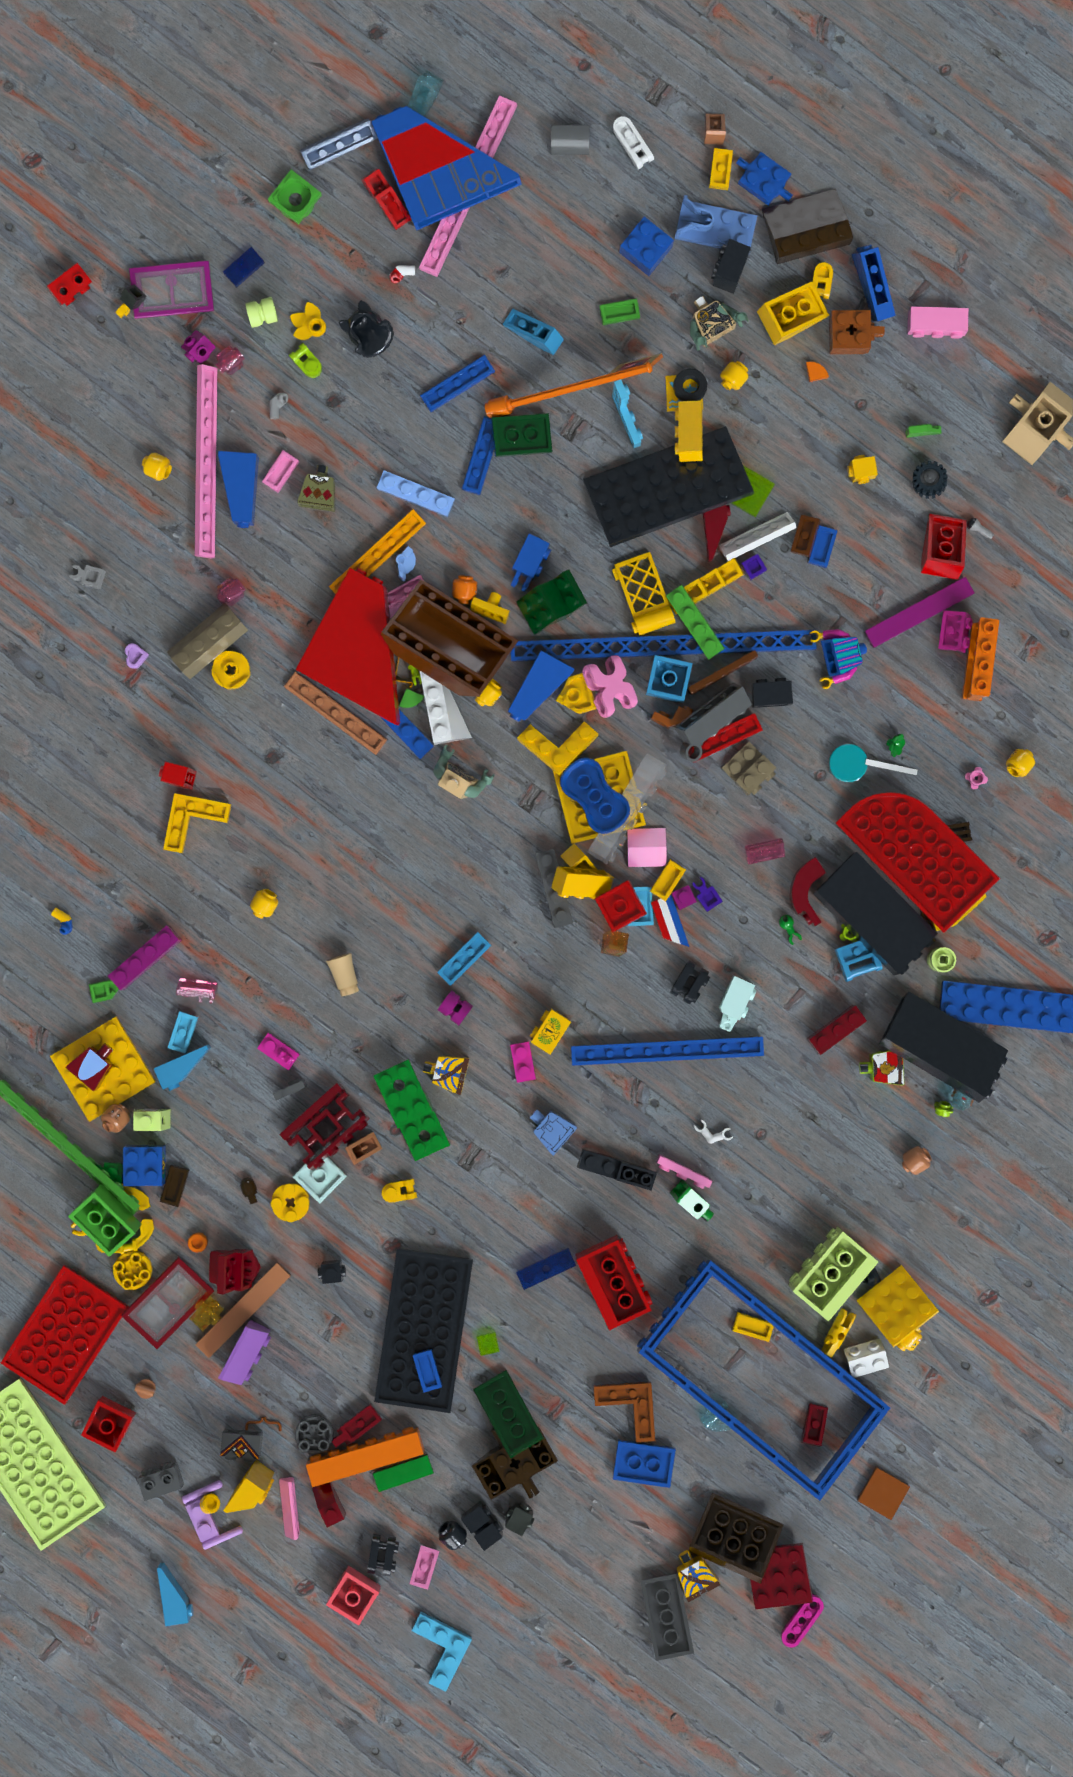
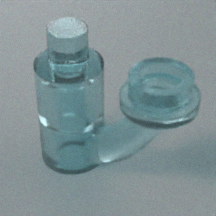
[699,1401,732,1432]

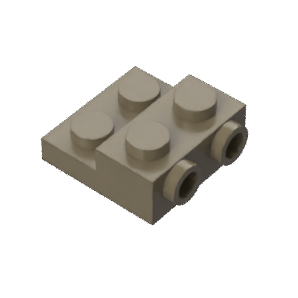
[721,742,776,796]

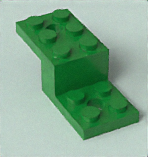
[373,1059,450,1161]

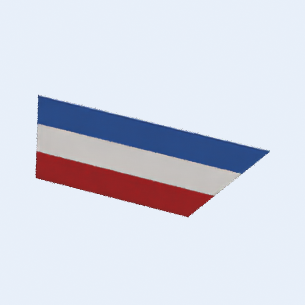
[651,895,689,947]

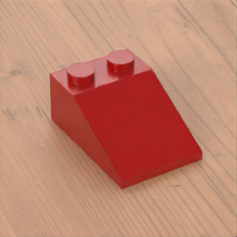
[921,514,967,580]

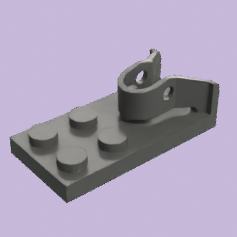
[640,1573,694,1661]

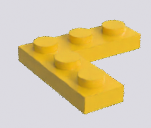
[517,722,598,776]
[163,793,232,853]

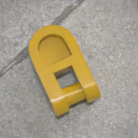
[812,262,833,299]
[382,1178,418,1202]

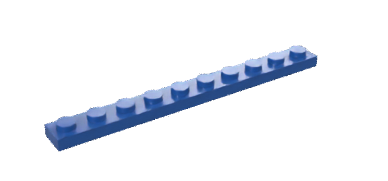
[571,1036,764,1066]

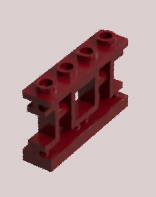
[279,1083,370,1170]

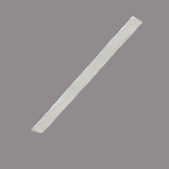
[865,759,918,775]

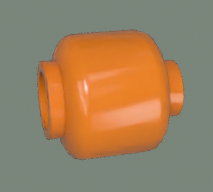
[452,575,478,604]

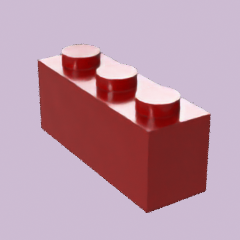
[159,762,197,790]

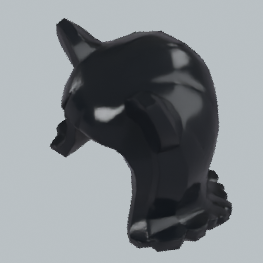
[339,300,394,358]

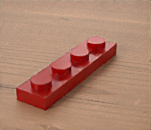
[688,713,763,763]

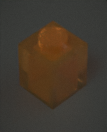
[601,930,629,957]

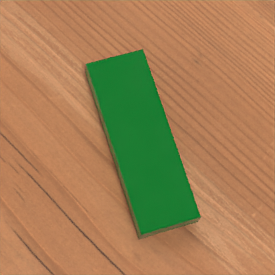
[373,1454,434,1492]

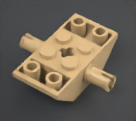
[1002,382,1073,465]

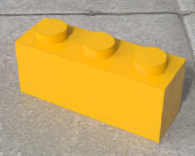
[675,401,703,462]
[551,866,614,900]

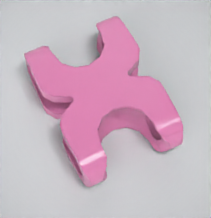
[582,655,638,718]

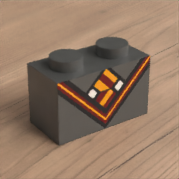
[220,1429,263,1462]

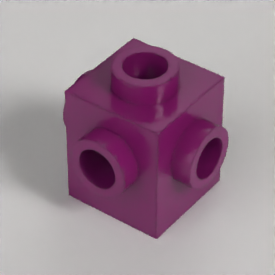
[181,330,216,364]

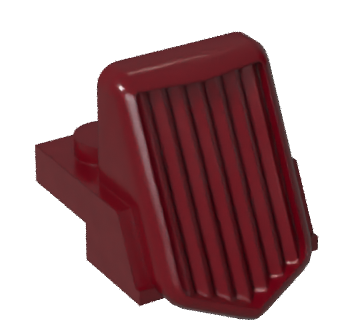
[209,1249,261,1295]

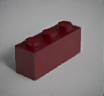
[807,1005,867,1055]

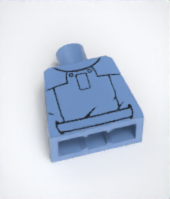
[530,1109,577,1156]

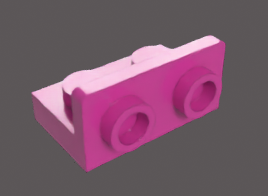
[938,611,973,653]

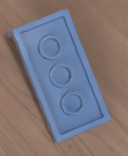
[675,195,757,249]

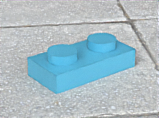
[168,1011,199,1054]

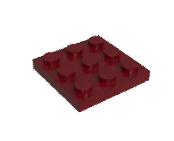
[750,1543,813,1610]

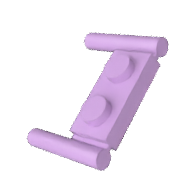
[182,1480,243,1550]

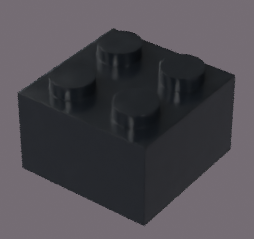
[711,239,751,294]

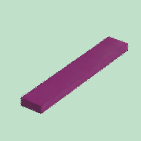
[864,577,975,648]

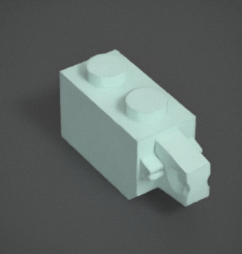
[719,976,757,1032]

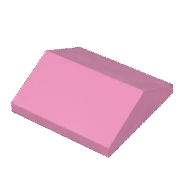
[627,828,666,867]

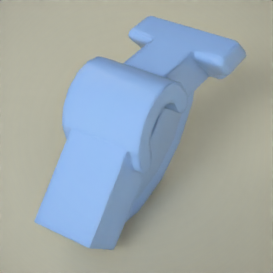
[396,546,416,582]

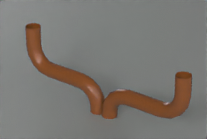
[245,1417,282,1431]

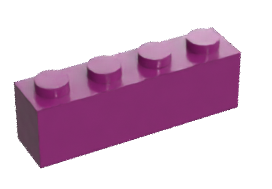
[108,925,182,991]

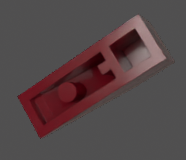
[702,505,731,562]

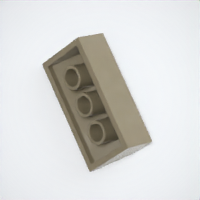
[167,603,248,679]

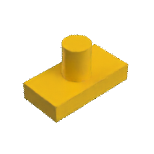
[470,592,510,624]

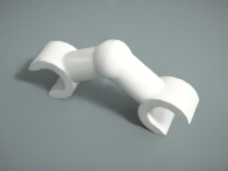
[694,1119,733,1144]

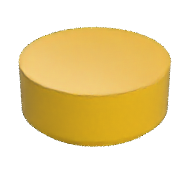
[200,1494,220,1514]

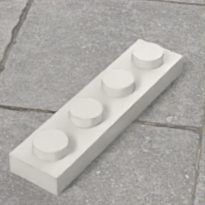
[719,512,797,561]

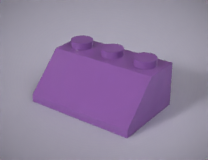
[218,1320,271,1385]

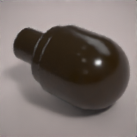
[240,1177,257,1205]

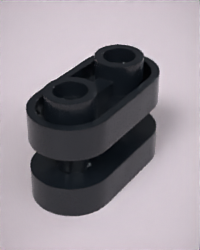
[670,960,710,1005]
[367,1534,399,1576]

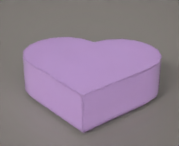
[125,643,149,669]

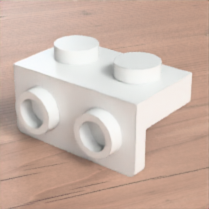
[844,1339,889,1378]

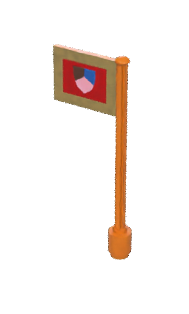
[485,353,663,418]

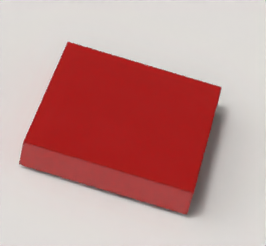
[595,880,647,932]

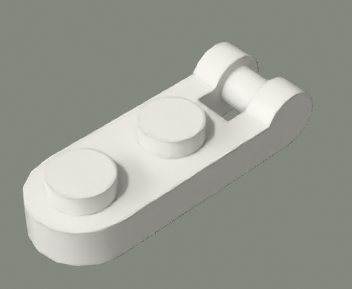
[613,117,654,170]

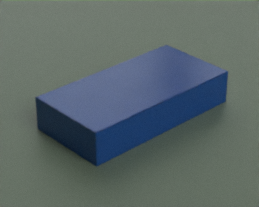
[808,525,837,568]
[413,1349,442,1393]

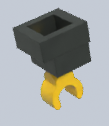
[116,284,147,318]

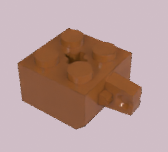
[829,310,885,354]

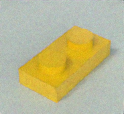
[709,148,733,190]

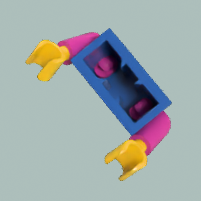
[809,629,867,689]

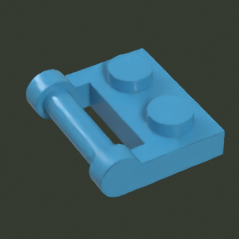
[835,941,882,982]

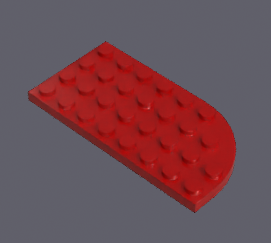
[836,793,1001,933]

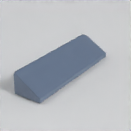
[300,118,378,170]

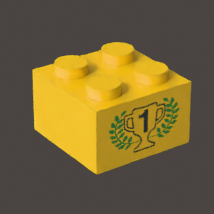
[530,1008,571,1055]

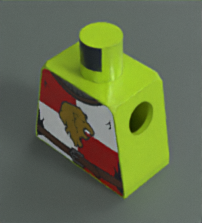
[859,1050,904,1085]

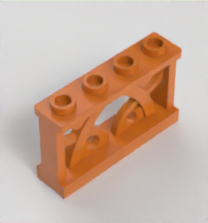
[962,617,999,701]

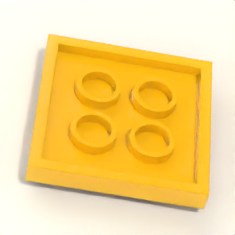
[857,1265,939,1348]

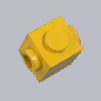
[847,455,878,484]

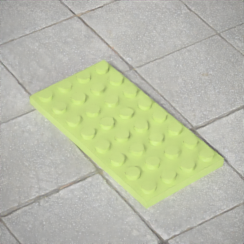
[0,1378,106,1551]

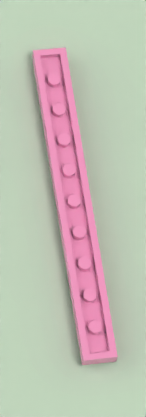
[419,96,517,277]
[195,364,217,559]

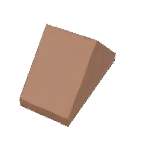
[704,114,726,145]
[345,1132,382,1165]

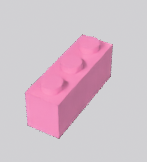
[907,307,969,339]

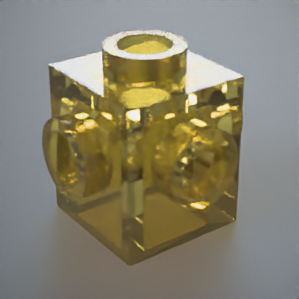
[189,1296,224,1331]

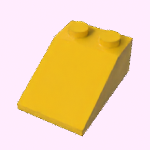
[757,282,829,345]

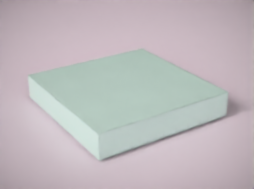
[293,1149,347,1203]

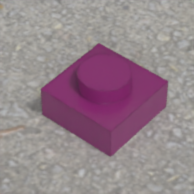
[671,885,697,910]

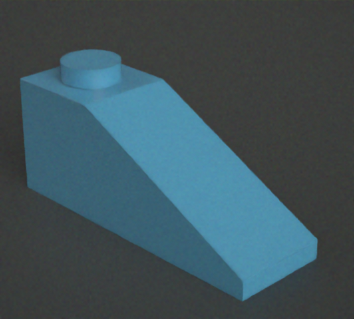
[503,309,564,355]
[153,1045,211,1091]
[157,1563,193,1626]

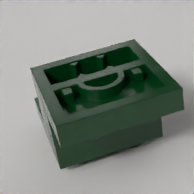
[516,569,587,635]

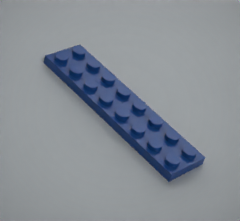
[939,981,1073,1033]

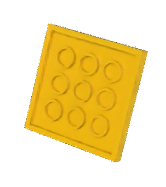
[553,751,646,844]
[50,1016,156,1122]

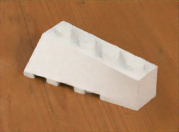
[420,671,472,745]

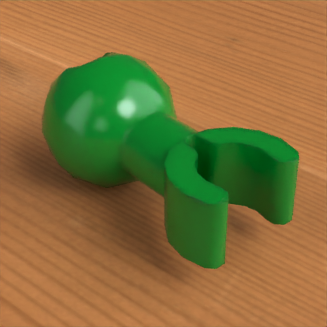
[779,915,802,945]

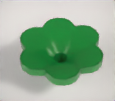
[886,734,905,757]

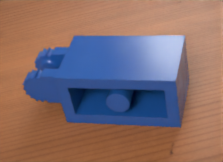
[511,534,551,592]

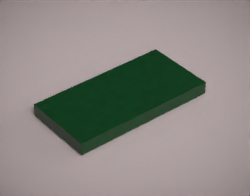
[473,1370,544,1458]

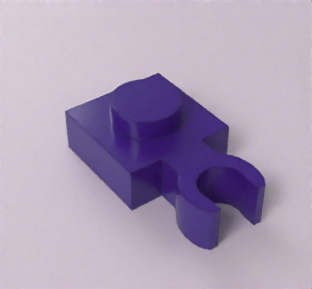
[692,877,723,912]

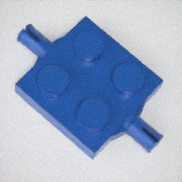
[736,152,793,206]

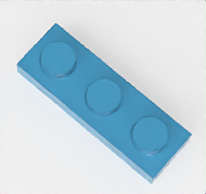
[437,932,492,986]

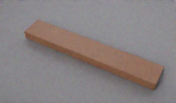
[284,672,387,755]
[195,1262,291,1358]

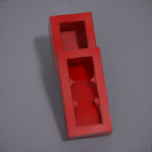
[361,168,411,230]

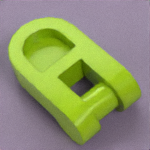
[288,343,322,378]

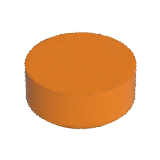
[188,1232,208,1253]

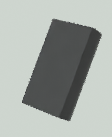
[551,125,590,155]

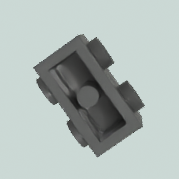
[137,1461,184,1501]

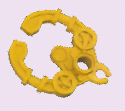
[71,1184,154,1254]

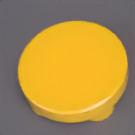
[113,1250,153,1290]

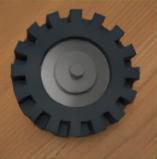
[912,461,948,499]

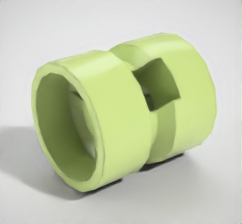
[245,297,278,328]
[927,947,956,972]

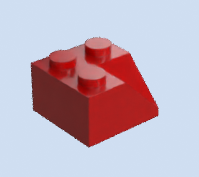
[81,1396,137,1453]

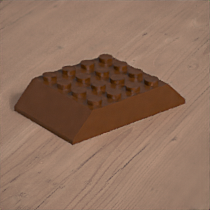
[381,579,518,697]

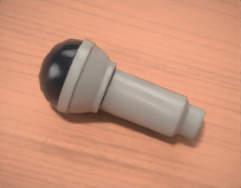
[967,518,994,539]

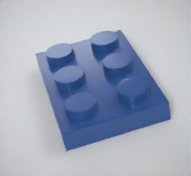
[613,1440,676,1488]

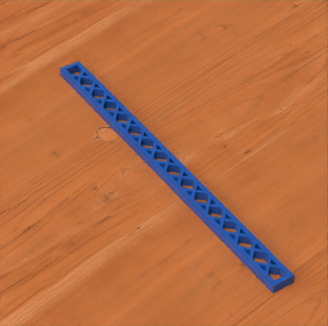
[511,630,817,662]

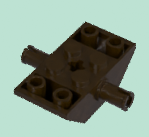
[472,1427,558,1500]

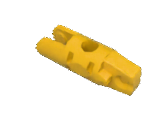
[821,1308,857,1358]

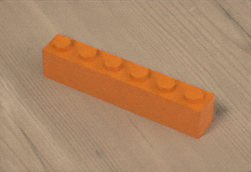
[306,1427,425,1487]

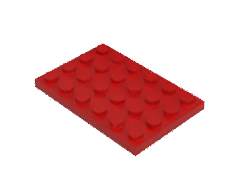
[1,1265,129,1405]

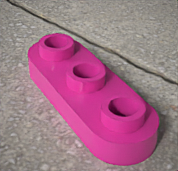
[781,1595,824,1648]

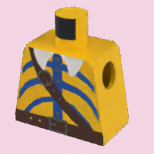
[423,1056,470,1095]
[677,1550,720,1602]

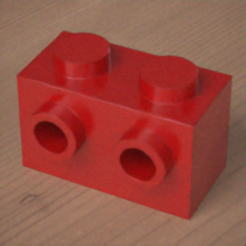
[46,263,92,306]

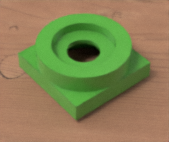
[268,170,322,225]

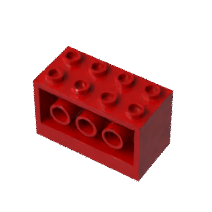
[575,1235,653,1331]

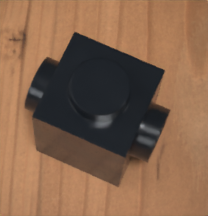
[318,1260,346,1284]

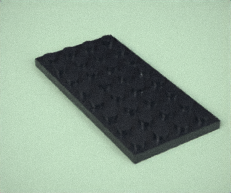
[583,426,754,547]
[374,1248,473,1413]

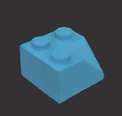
[646,655,693,703]

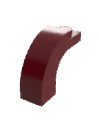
[790,857,826,926]

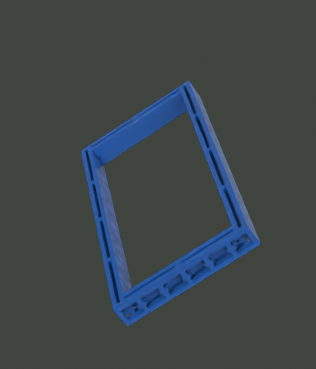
[636,1260,890,1501]

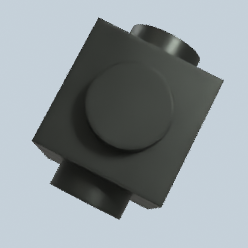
[505,1502,535,1536]

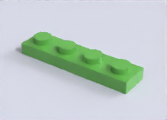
[666,585,725,660]

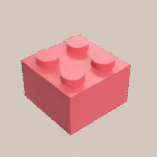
[326,1565,381,1626]

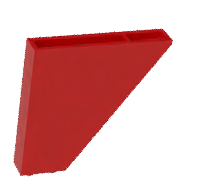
[296,567,400,726]

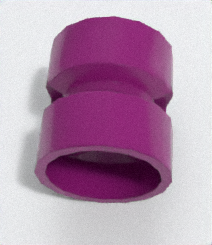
[437,990,473,1026]

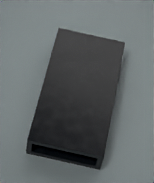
[813,852,938,975]
[879,992,1008,1103]

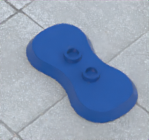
[560,758,630,834]

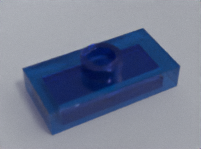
[223,247,265,288]

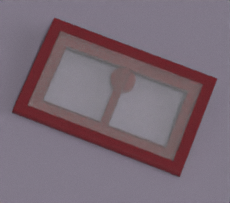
[121,1257,214,1349]

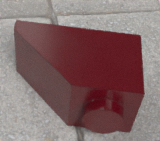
[312,1482,346,1528]

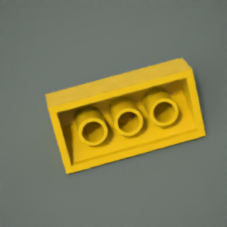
[223,1460,275,1513]

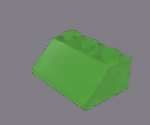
[68,1184,142,1257]

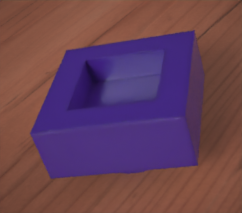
[741,554,767,581]

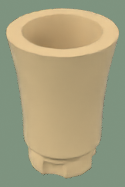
[326,953,359,997]

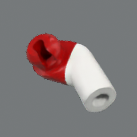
[389,265,415,284]

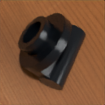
[862,1267,882,1286]

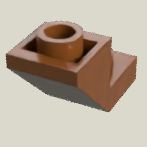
[651,705,694,728]

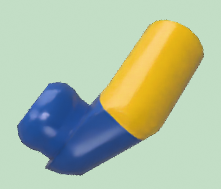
[51,907,73,935]

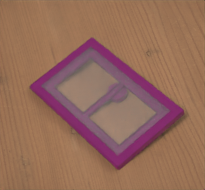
[129,261,214,319]

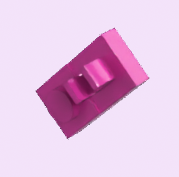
[257,1033,300,1070]

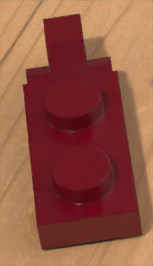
[331,1403,382,1447]

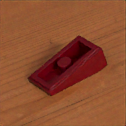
[801,1403,828,1447]

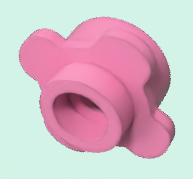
[965,767,988,789]

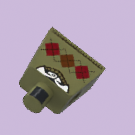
[297,465,335,512]

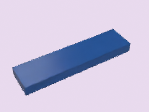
[420,355,495,412]
[462,416,494,495]

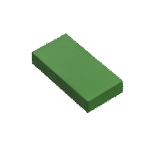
[599,298,640,325]

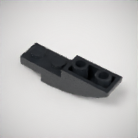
[577,1149,657,1191]

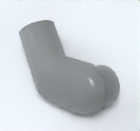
[269,393,288,420]

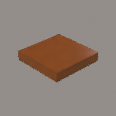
[857,1466,910,1520]

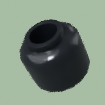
[438,1521,467,1550]

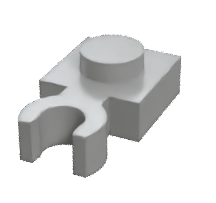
[69,565,106,589]

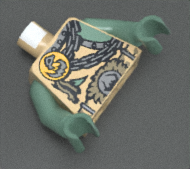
[690,296,749,351]
[433,745,495,799]

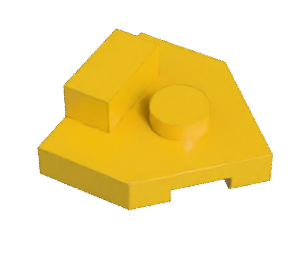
[556,673,597,714]

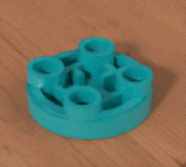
[829,744,868,782]

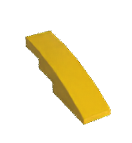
[667,558,745,615]

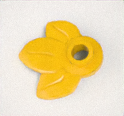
[290,302,326,340]

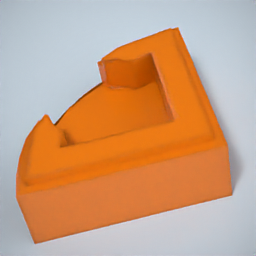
[806,362,829,382]

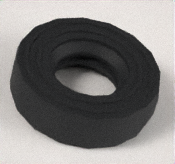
[673,368,708,401]

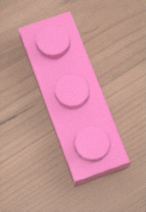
[656,1154,712,1189]

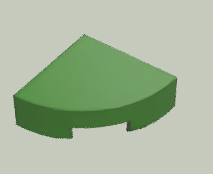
[399,689,424,708]

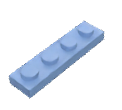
[377,470,455,517]

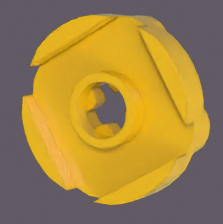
[212,651,251,690]
[271,1183,310,1222]

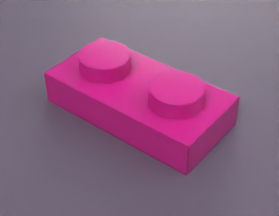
[510,1041,536,1083]

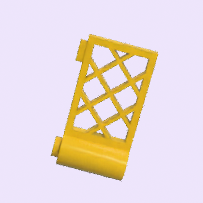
[612,552,676,636]

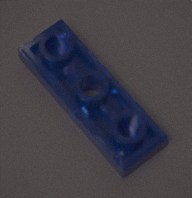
[516,1247,576,1290]

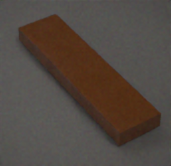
[687,650,758,696]

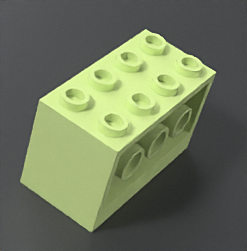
[789,1227,878,1322]

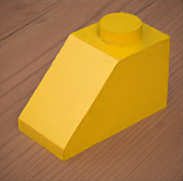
[560,843,597,869]

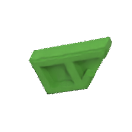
[905,424,942,438]
[89,980,119,1003]

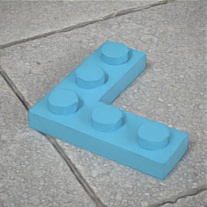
[612,379,643,449]
[412,1611,472,1692]

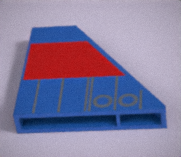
[371,106,522,231]

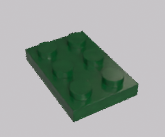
[491,413,553,457]

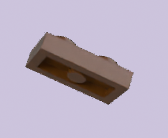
[791,515,820,557]

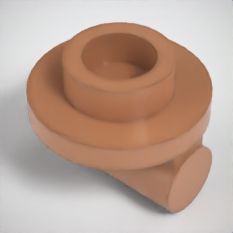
[134,1379,156,1399]

